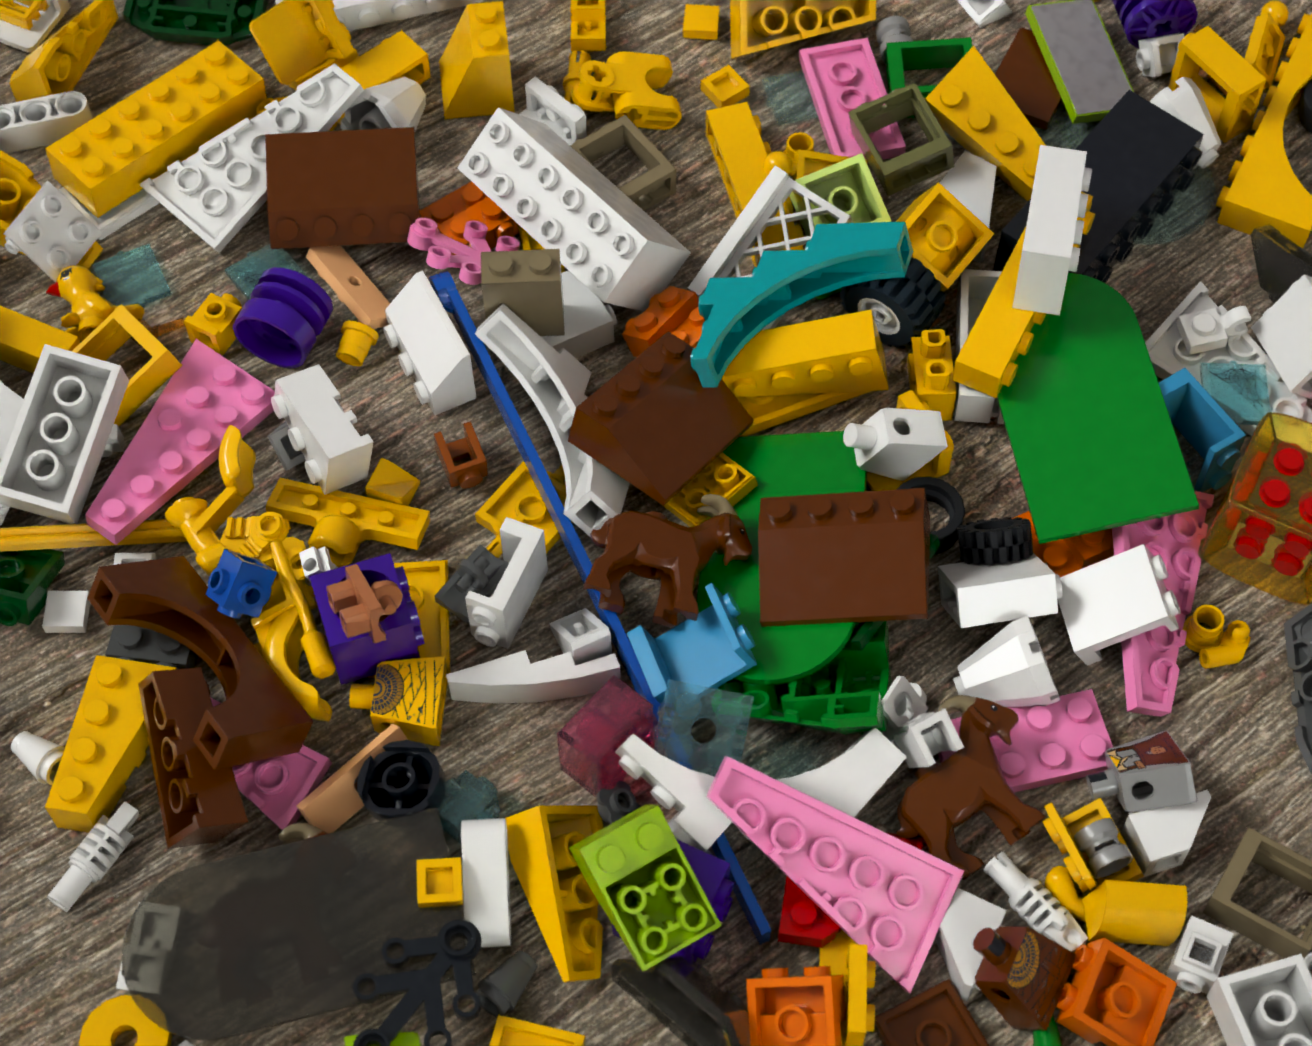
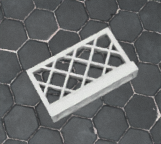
[688,165,852,330]

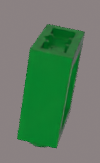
[886,37,972,119]

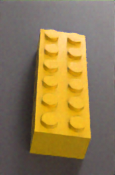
[45,40,267,218]

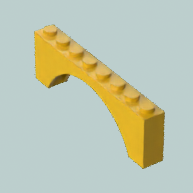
[1216,13,1312,253]

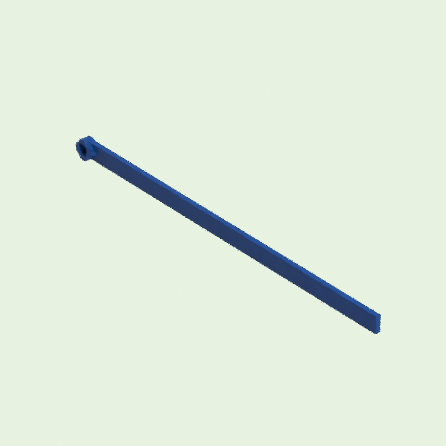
[429,271,772,945]

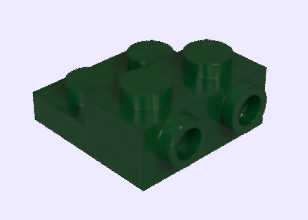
[0,549,65,626]

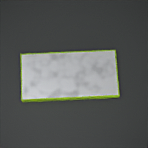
[1025,0,1134,124]

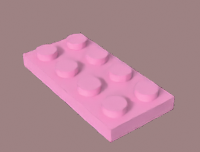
[799,38,906,160]
[938,689,1113,793]

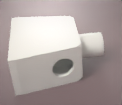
[843,408,948,481]

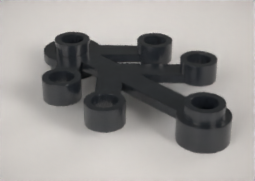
[353,919,482,1046]

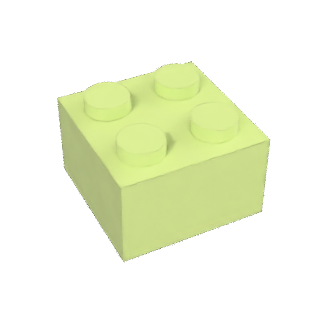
[789,153,892,236]

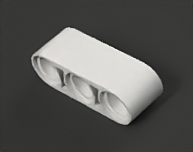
[0,91,93,153]
[461,818,511,948]

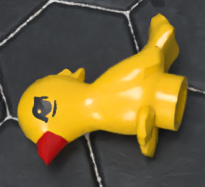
[46,265,145,341]

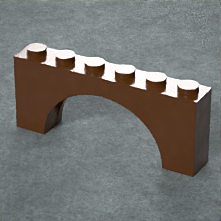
[87,556,313,770]

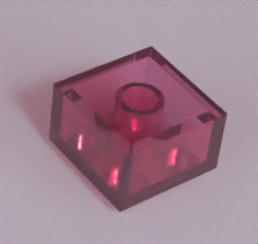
[557,675,654,798]

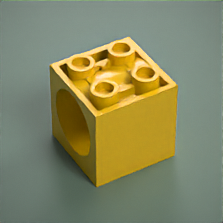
[896,182,994,292]

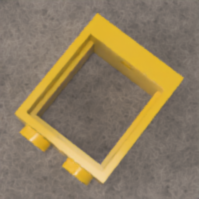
[1168,26,1267,143]
[72,304,183,427]

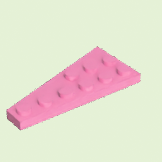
[85,339,275,545]
[1112,491,1214,717]
[706,756,964,993]

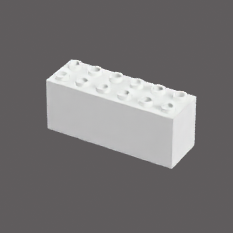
[457,107,691,312]

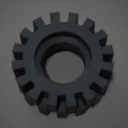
[957,517,1034,565]

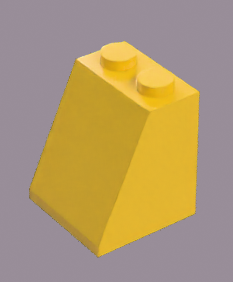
[439,1,515,119]

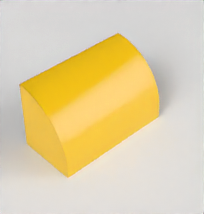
[1083,880,1187,946]

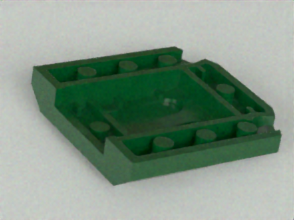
[123,0,268,46]

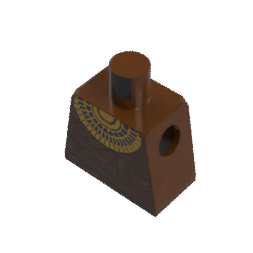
[973,927,1076,1031]

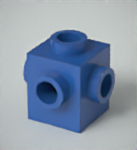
[205,549,277,619]

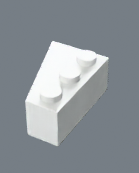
[271,364,374,495]

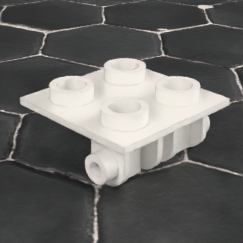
[3,181,102,282]

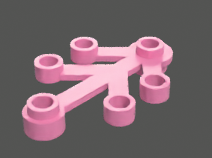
[407,218,520,285]

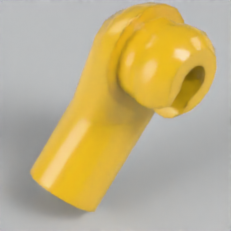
[1199,620,1250,669]
[1045,865,1086,922]

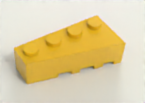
[730,0,876,59]
[925,46,1045,201]
[722,310,889,397]
[45,655,177,833]

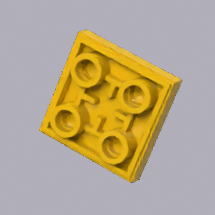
[661,452,758,527]

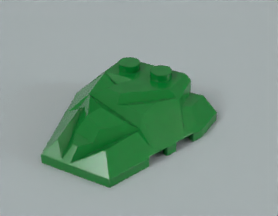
[711,621,891,735]

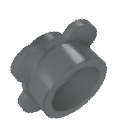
[597,781,641,825]

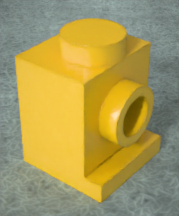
[184,293,242,356]

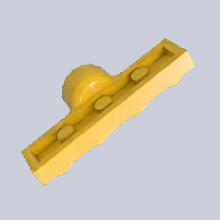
[265,477,430,568]

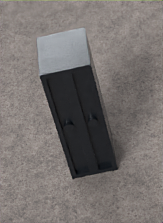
[993,90,1204,283]

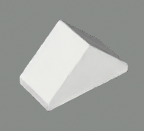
[549,608,612,665]

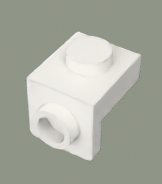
[1136,33,1184,77]

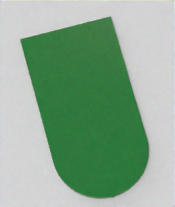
[997,273,1199,544]
[697,431,867,685]

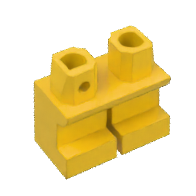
[907,329,957,421]

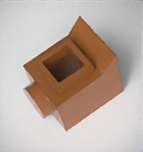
[434,421,488,489]

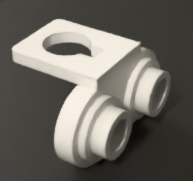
[881,676,928,750]

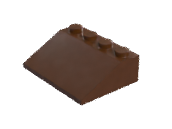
[265,127,420,249]
[568,331,754,506]
[758,488,930,627]

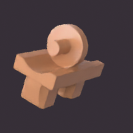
[326,564,403,644]

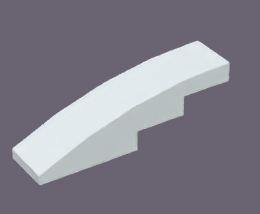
[446,650,621,704]

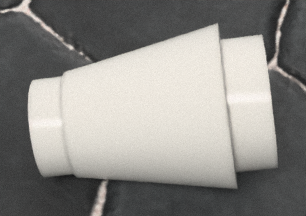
[11,731,65,785]

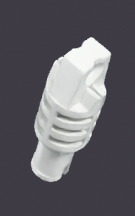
[47,802,139,912]
[984,852,1088,953]

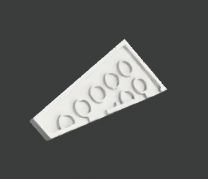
[139,63,364,253]
[1145,281,1312,475]

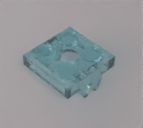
[654,679,754,776]

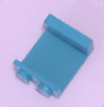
[1158,368,1246,492]
[627,583,757,714]

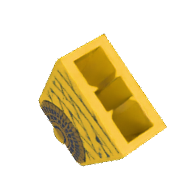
[349,656,449,746]

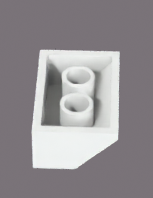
[383,271,476,416]

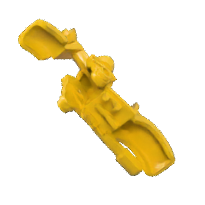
[165,425,336,722]

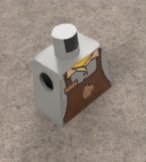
[1086,731,1197,812]

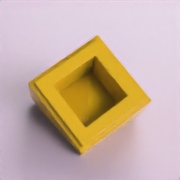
[365,458,420,506]

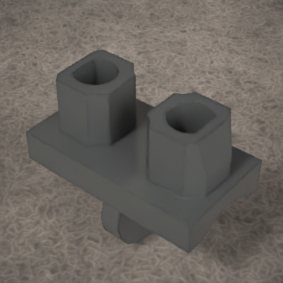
[435,545,509,623]

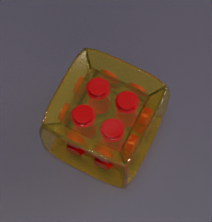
[1201,412,1312,605]

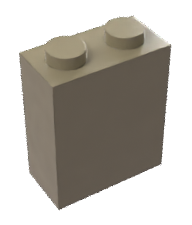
[481,249,565,336]

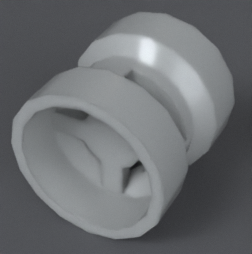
[875,16,913,63]
[1073,818,1133,879]

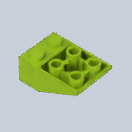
[569,804,722,972]

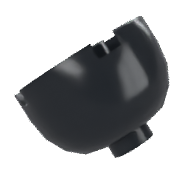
[357,740,446,829]

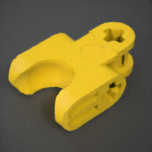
[571,51,682,130]

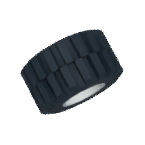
[840,257,945,349]

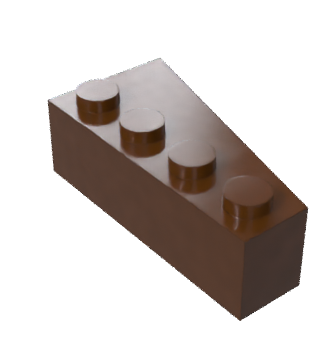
[138,667,248,849]

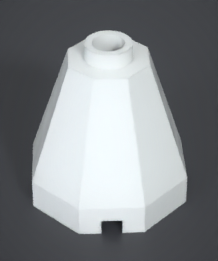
[341,77,426,131]
[1149,77,1221,169]
[953,616,1061,707]

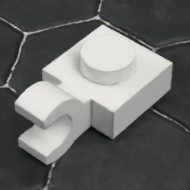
[1176,306,1251,355]

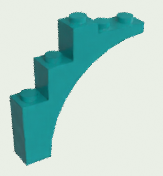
[691,222,913,387]

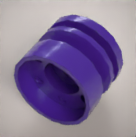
[1112,0,1198,49]
[232,267,334,368]

